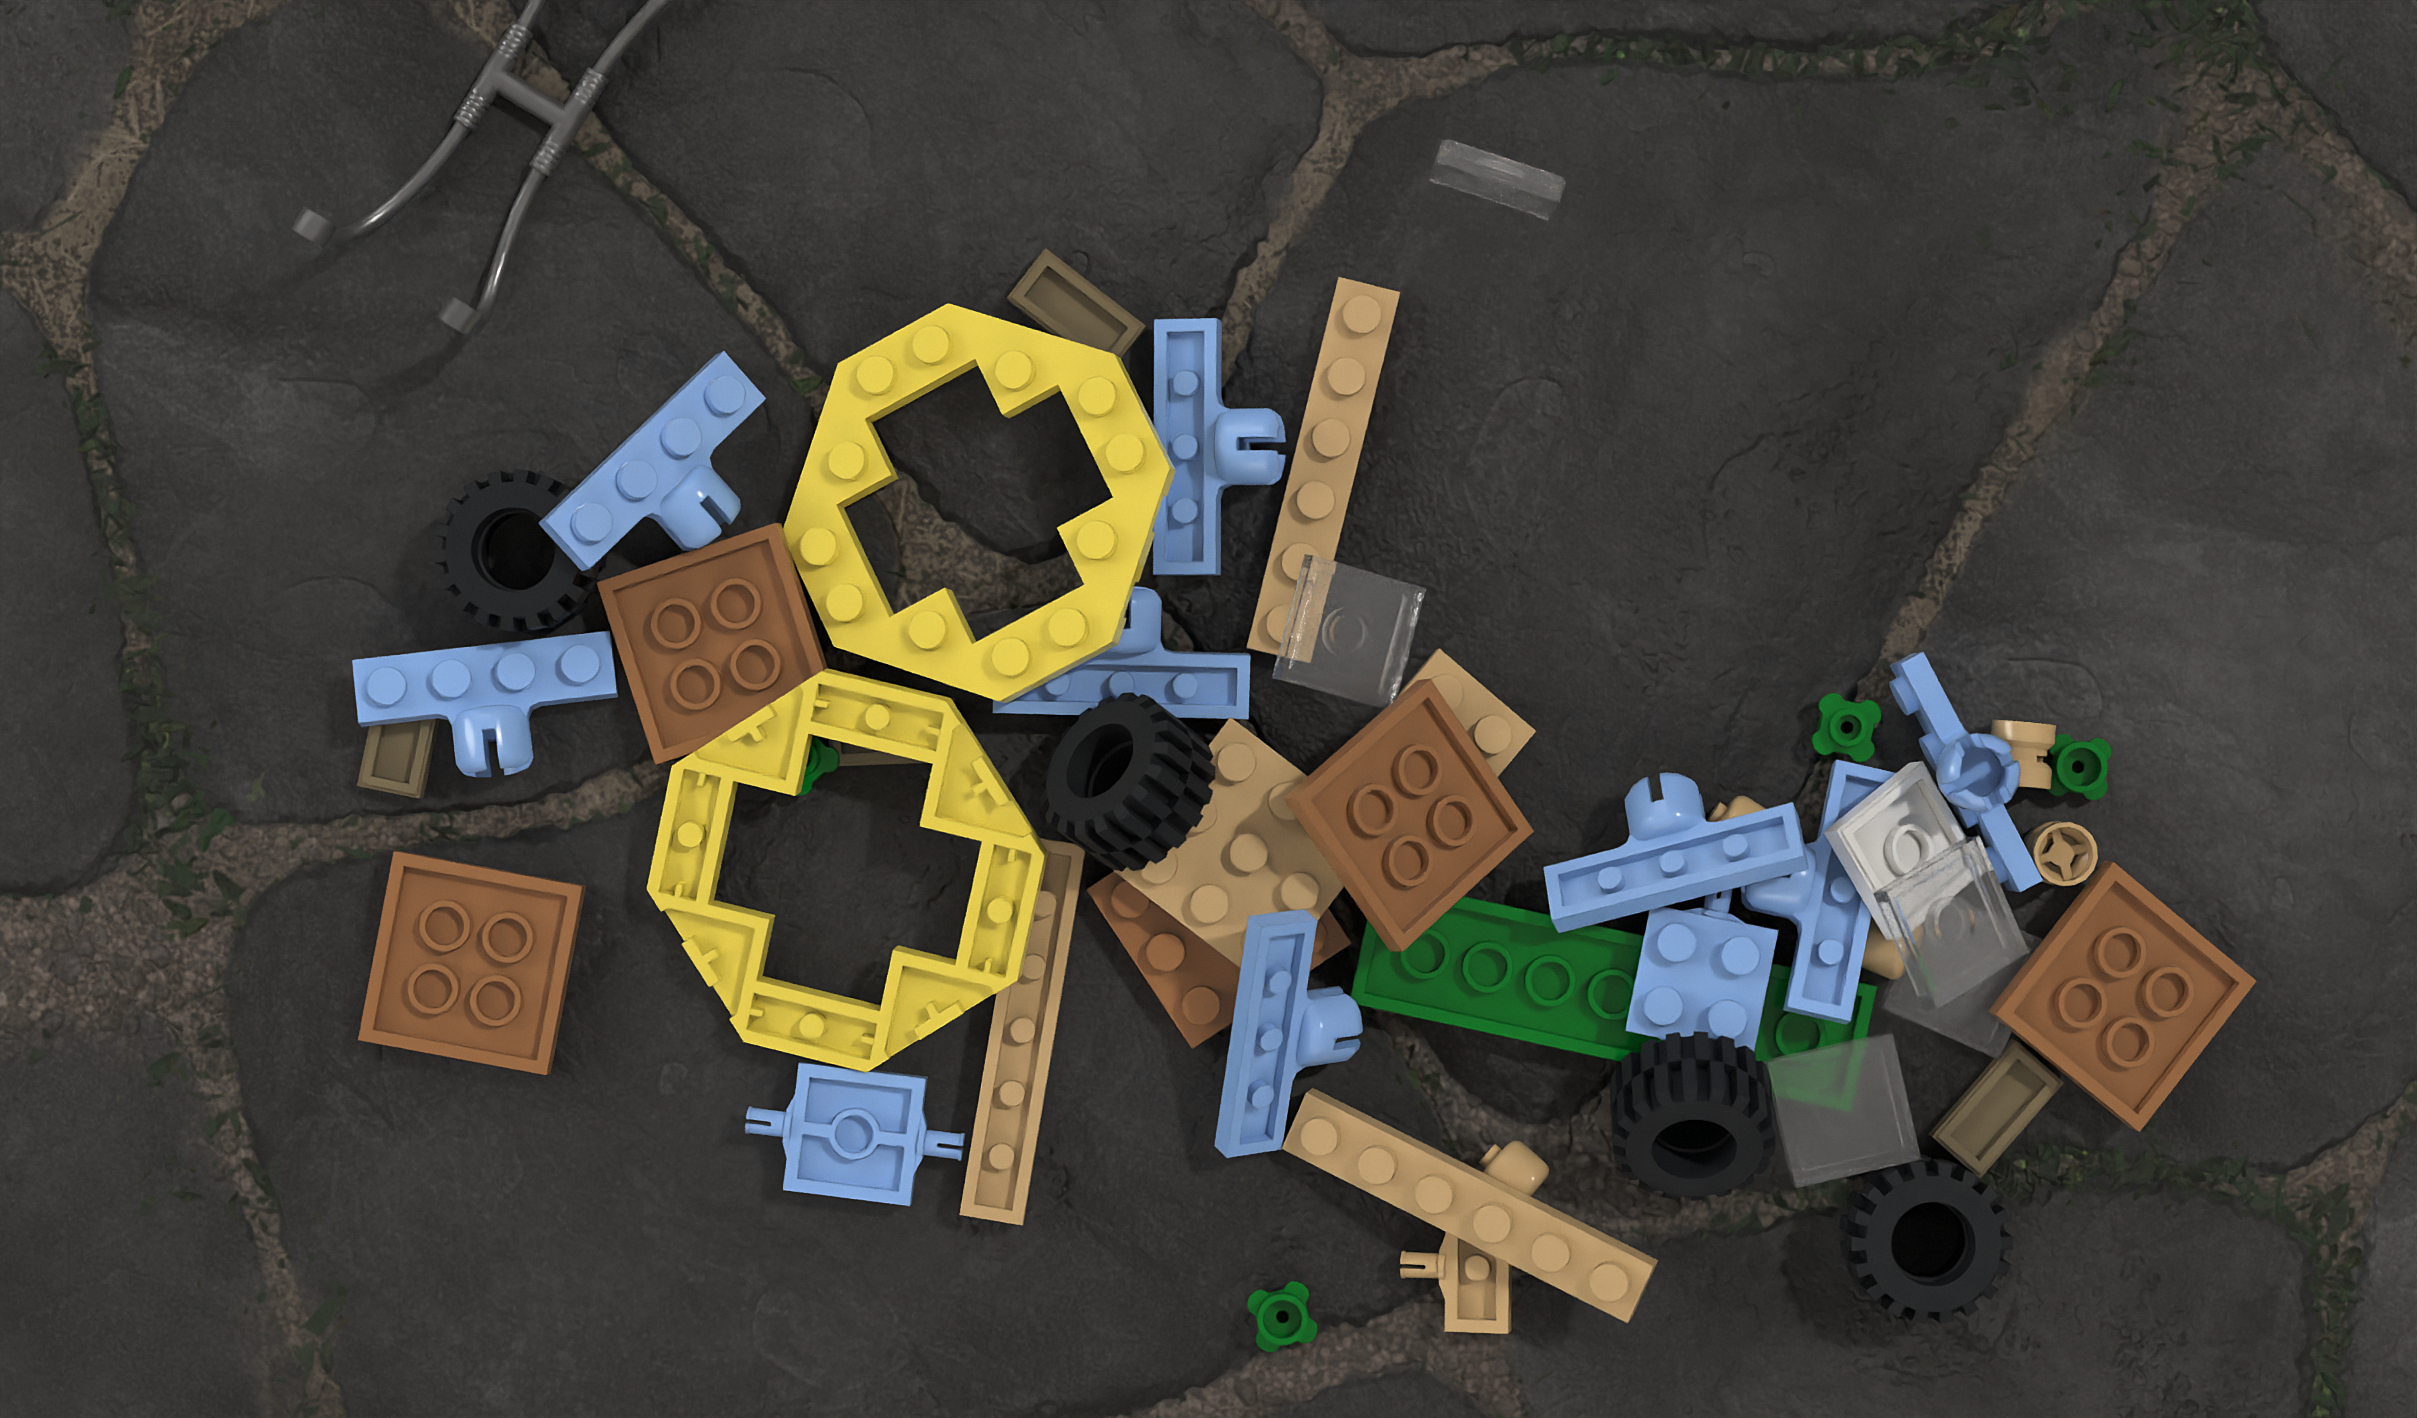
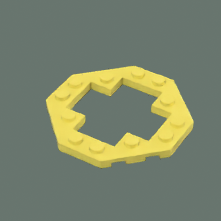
[783,303,1176,704]
[647,668,1049,1073]

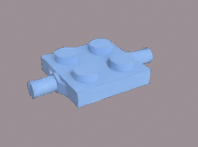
[1625,889,1778,1051]
[745,1061,965,1206]

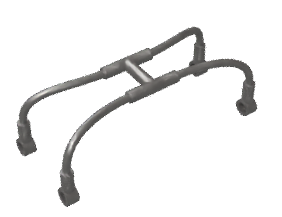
[290,0,671,337]

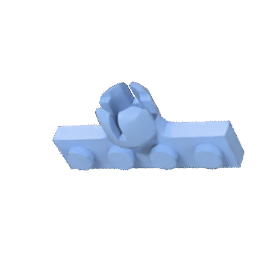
[1153,318,1286,576]
[538,351,766,571]
[993,586,1251,719]
[352,631,618,777]
[1889,652,2043,892]
[1741,759,1896,1025]
[1543,772,1809,933]
[1214,909,1363,1158]

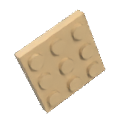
[1113,717,1344,968]

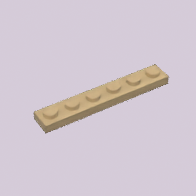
[1246,277,1400,663]
[959,838,1086,1225]
[1282,1088,1658,1323]

